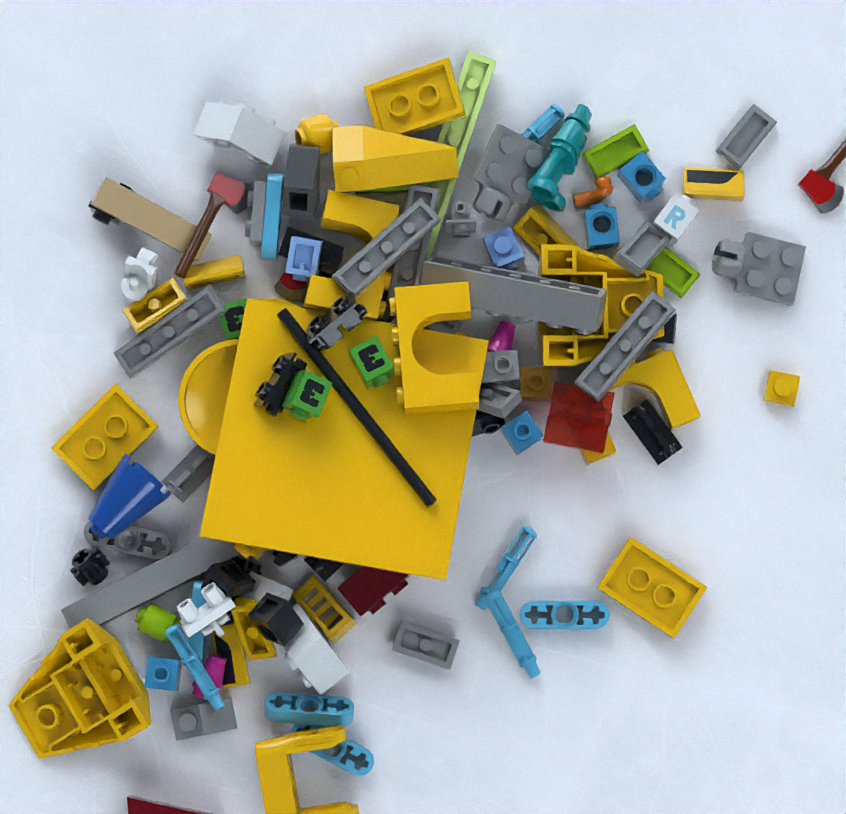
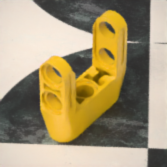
[255,726,360,814]

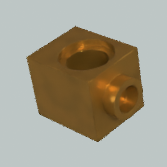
[519,367,551,401]

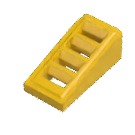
[291,575,357,643]

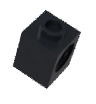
[248,592,304,647]

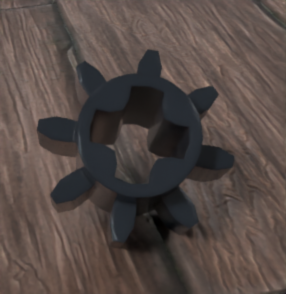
[70,547,110,586]

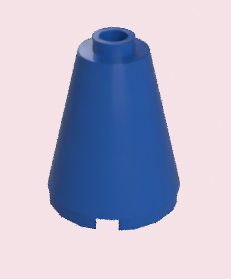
[88,453,171,540]

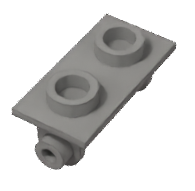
[446,199,477,238]
[481,349,520,383]
[161,445,215,503]

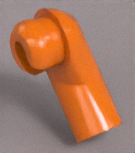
[573,176,613,209]

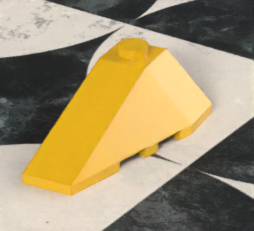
[333,125,459,193]

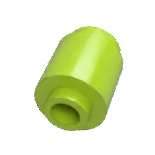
[135,602,181,643]

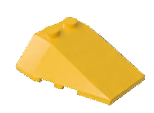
[538,244,664,366]
[8,618,151,759]

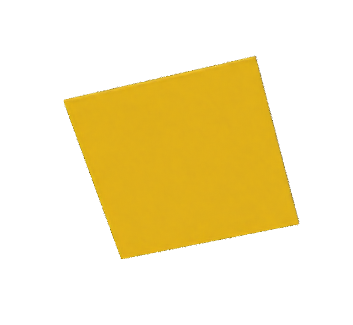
[199,298,489,581]

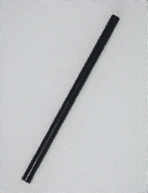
[277,308,437,508]

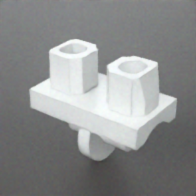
[121,248,158,302]
[177,582,236,637]

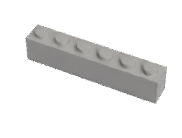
[421,255,608,334]

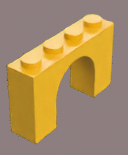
[303,190,400,321]
[389,281,479,415]
[558,347,701,465]

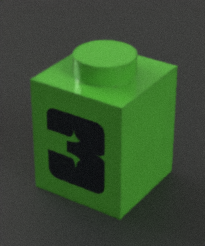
[220,298,247,341]
[349,336,394,389]
[282,370,332,421]

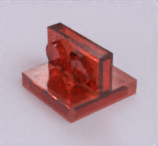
[543,381,615,454]

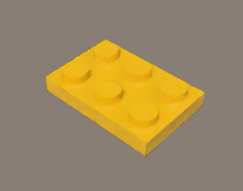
[364,57,466,136]
[51,383,159,491]
[596,536,708,639]

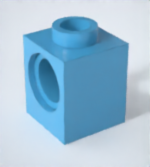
[617,151,666,203]
[584,203,620,251]
[500,410,544,455]
[144,657,182,691]

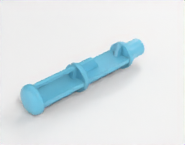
[521,104,565,143]
[475,526,537,611]
[485,591,541,678]
[165,624,226,712]

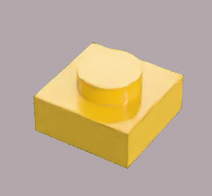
[763,370,800,407]

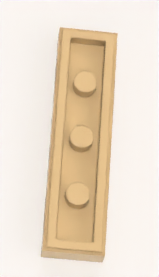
[91,177,212,261]

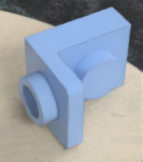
[482,227,525,271]
[285,236,323,282]

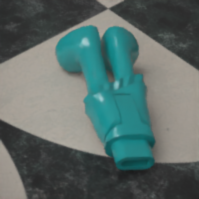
[526,104,592,212]

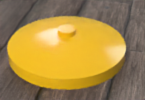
[178,339,239,456]

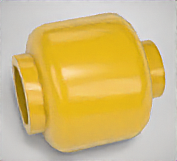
[294,114,339,155]

